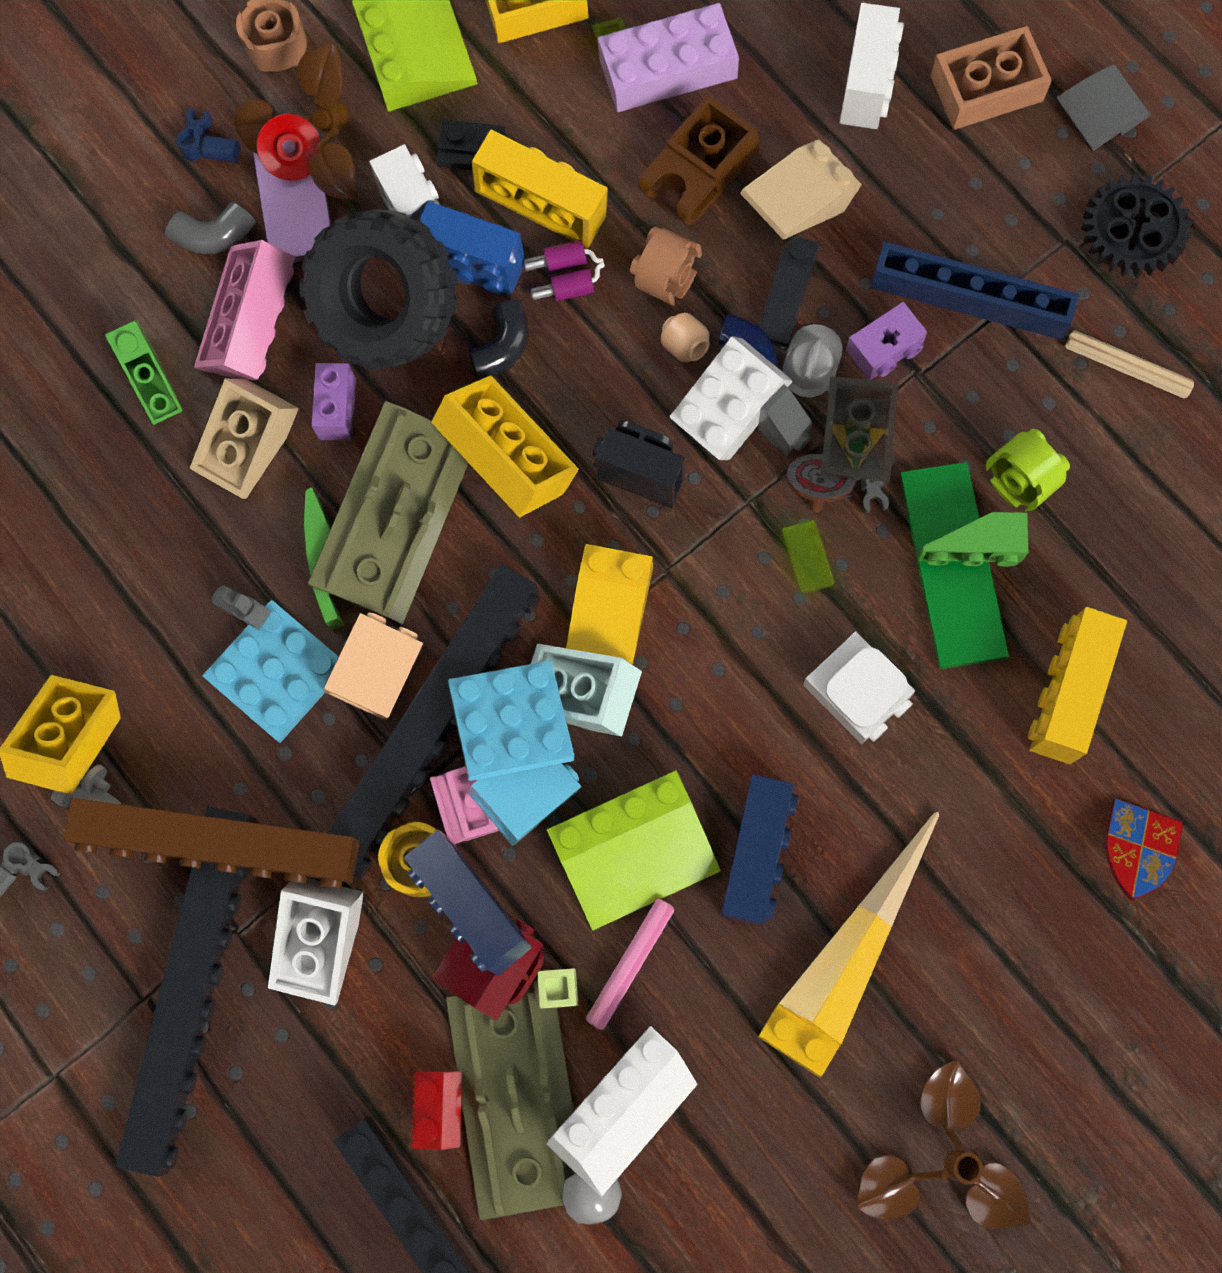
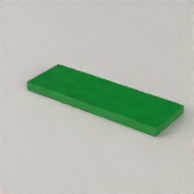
[899,462,1009,670]

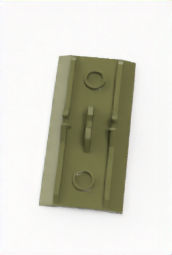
[307,401,468,625]
[446,981,576,1220]

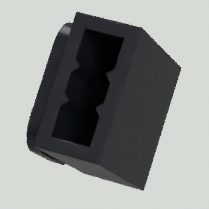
[592,420,685,509]

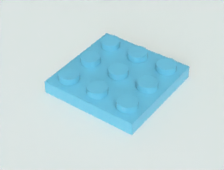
[203,600,338,743]
[448,661,574,781]

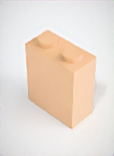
[323,612,423,720]

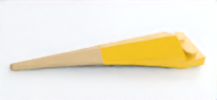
[758,812,939,1078]

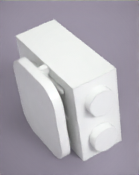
[803,631,915,745]

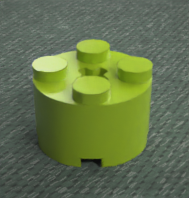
[986,429,1070,511]

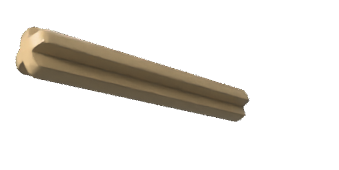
[1065,330,1194,398]

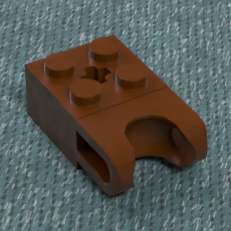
[639,95,760,226]

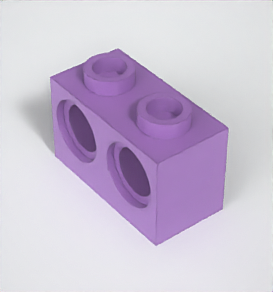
[312,363,356,440]

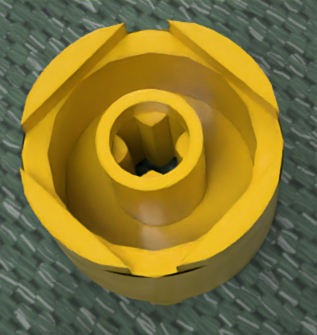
[378,822,437,897]

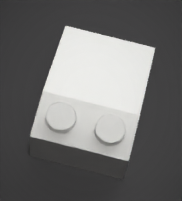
[268,878,364,1005]

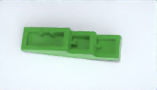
[304,487,344,631]

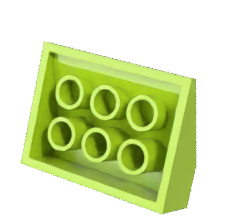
[352,0,478,112]
[547,771,721,931]

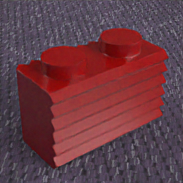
[411,1071,462,1150]

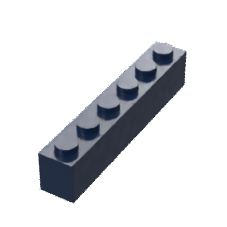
[870,242,1080,340]

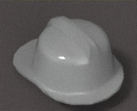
[783,324,843,398]

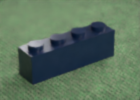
[721,775,799,926]
[404,829,533,976]

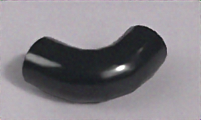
[469,300,529,381]

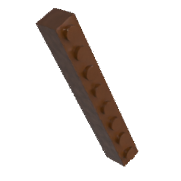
[63,798,360,889]

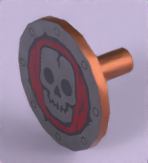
[786,454,855,512]

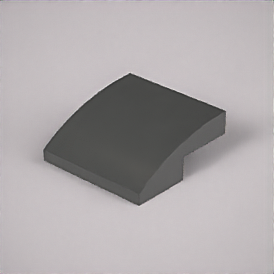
[1057,64,1150,151]

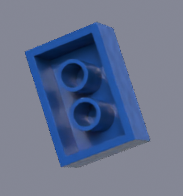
[420,201,525,296]

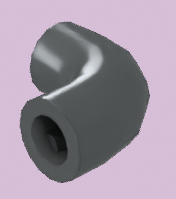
[165,202,256,254]

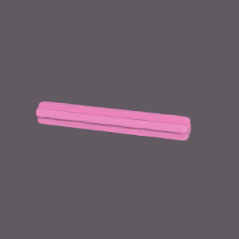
[586,899,674,1030]

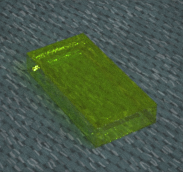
[781,520,835,594]

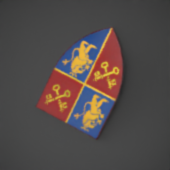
[1105,798,1183,901]

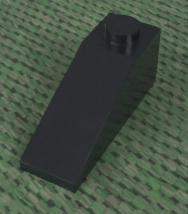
[757,235,820,347]

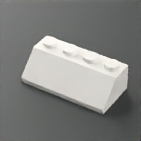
[546,1026,697,1197]

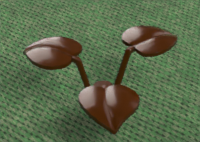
[234,42,358,199]
[856,1061,1030,1229]

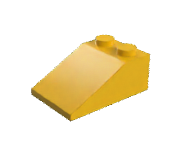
[566,544,653,665]

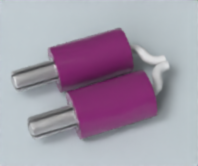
[524,240,605,302]

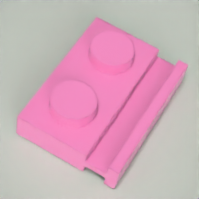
[430,766,499,845]

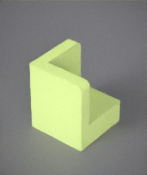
[538,969,578,1008]

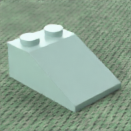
[531,644,642,737]

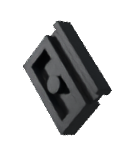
[435,119,506,170]

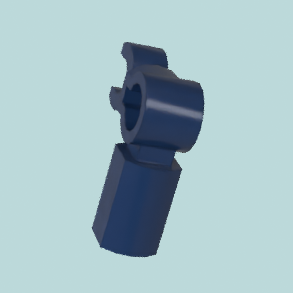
[176,108,240,163]

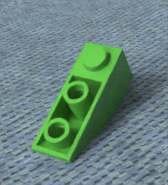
[105,320,183,425]
[918,512,1029,567]

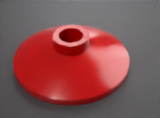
[257,114,321,181]

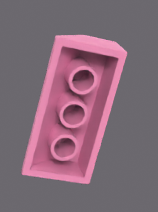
[194,240,295,380]

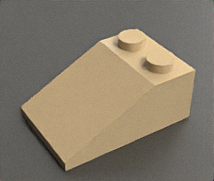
[740,140,862,240]
[189,378,299,499]

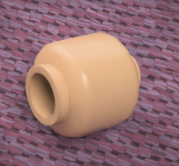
[661,312,709,362]

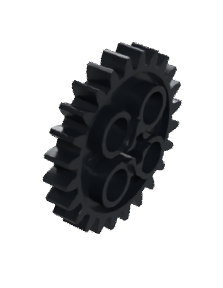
[1081,173,1192,278]

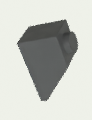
[757,384,812,457]

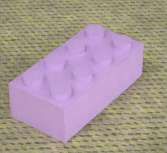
[598,3,739,113]

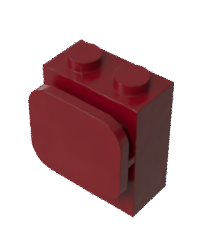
[431,913,544,1021]

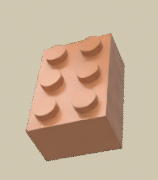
[931,26,1052,130]

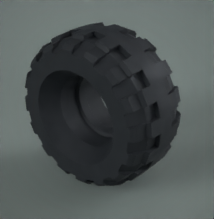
[299,209,458,369]

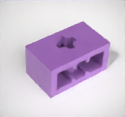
[846,302,927,381]

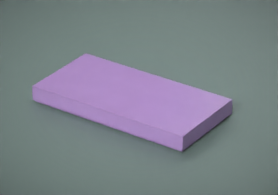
[253,140,331,262]

